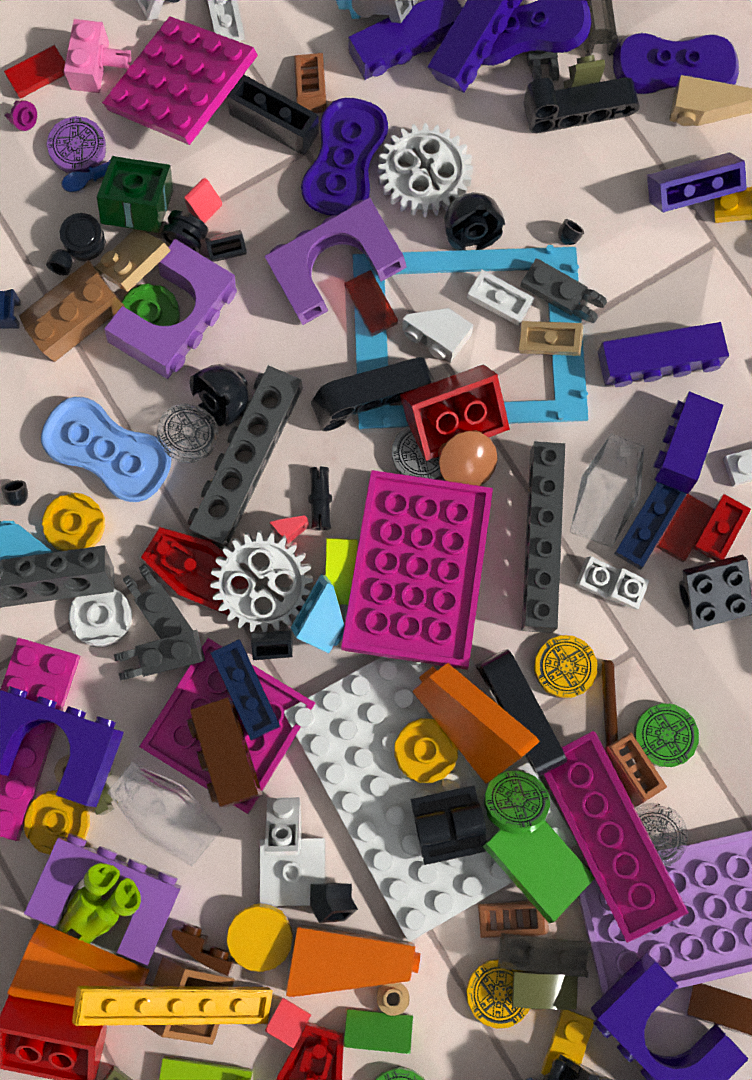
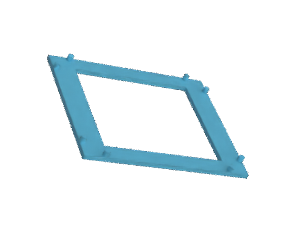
[353,245,588,429]

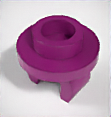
[4,100,37,131]

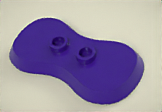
[481,0,591,66]
[613,33,739,94]
[301,98,388,216]

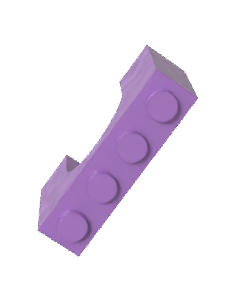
[265,197,407,326]
[104,239,237,379]
[24,833,181,966]

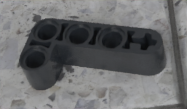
[523,77,640,133]
[311,357,435,431]
[475,649,567,777]

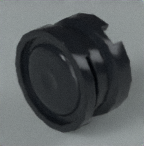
[160,210,209,252]
[59,213,106,261]

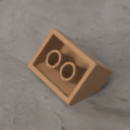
[19,260,125,362]

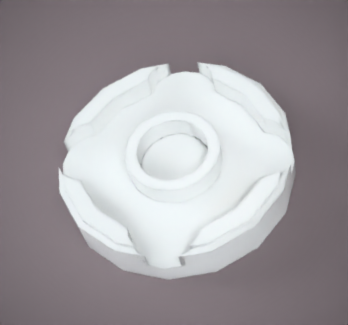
[68,588,132,647]

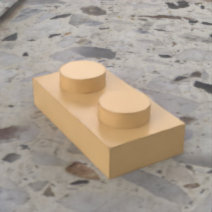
[519,321,584,356]

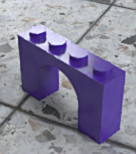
[0,686,124,807]
[590,952,749,1080]

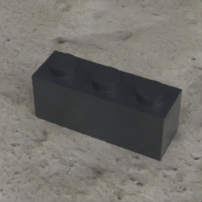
[227,75,319,155]

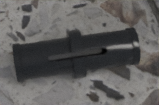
[308,466,332,531]

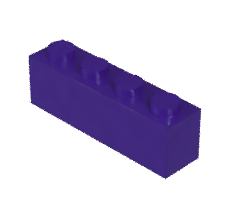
[348,0,462,80]
[427,0,522,93]
[597,322,729,387]

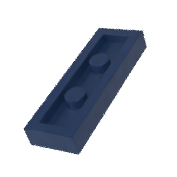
[614,482,687,570]
[211,639,281,741]

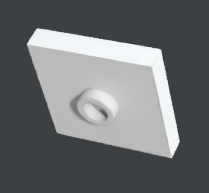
[260,838,325,906]

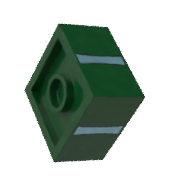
[97,156,173,233]

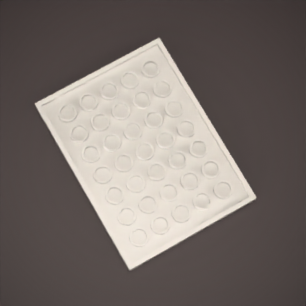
[284,657,578,942]

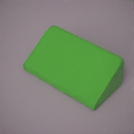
[344,1009,413,1054]

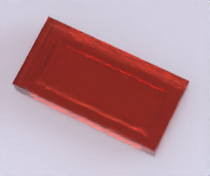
[344,270,398,337]
[656,494,714,562]

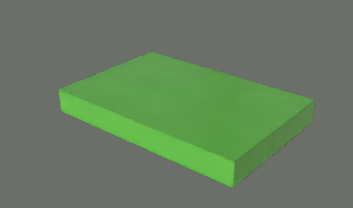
[482,821,595,924]

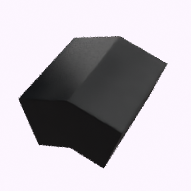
[205,230,247,262]
[251,630,293,660]
[310,883,358,923]

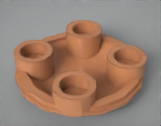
[438,430,498,486]

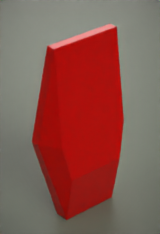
[141,527,249,616]
[277,1023,344,1080]

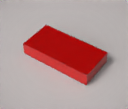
[4,45,65,99]

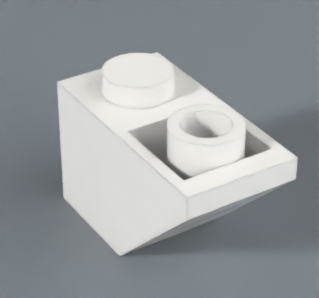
[402,308,473,363]
[264,797,302,856]

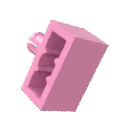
[64,19,131,93]

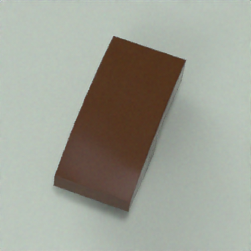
[171,923,235,976]
[687,983,752,1037]

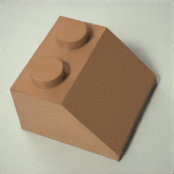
[143,957,235,1045]

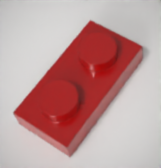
[693,494,751,561]

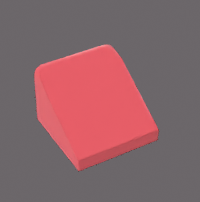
[184,178,222,223]
[269,515,309,545]
[265,997,311,1048]

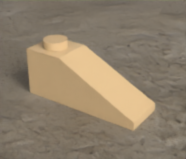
[669,75,752,126]

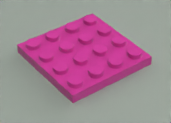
[102,16,258,145]
[139,638,315,814]

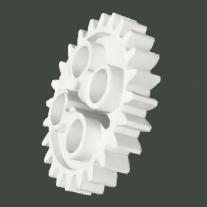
[378,123,473,217]
[210,530,313,632]

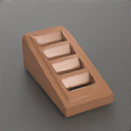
[294,53,327,113]
[605,732,667,807]
[478,900,549,938]

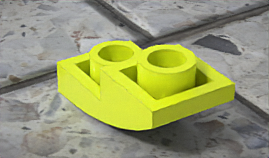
[325,538,358,605]

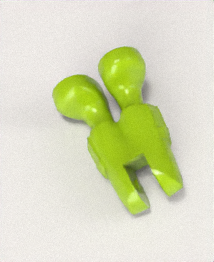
[57,863,141,944]

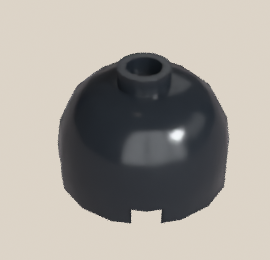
[444,192,505,251]
[189,364,248,427]

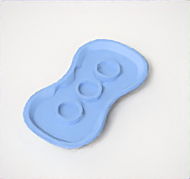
[41,397,171,502]

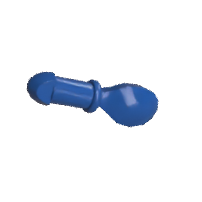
[61,160,110,192]

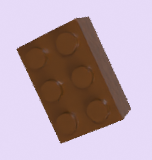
[187,697,263,808]

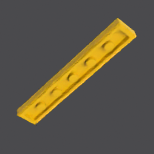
[72,986,273,1026]

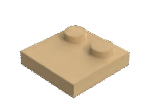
[95,229,171,292]

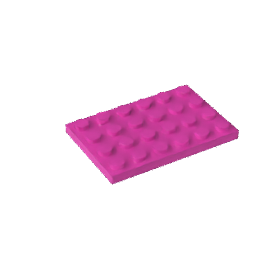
[341,470,493,670]

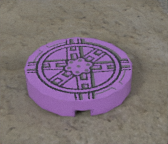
[47,116,106,173]

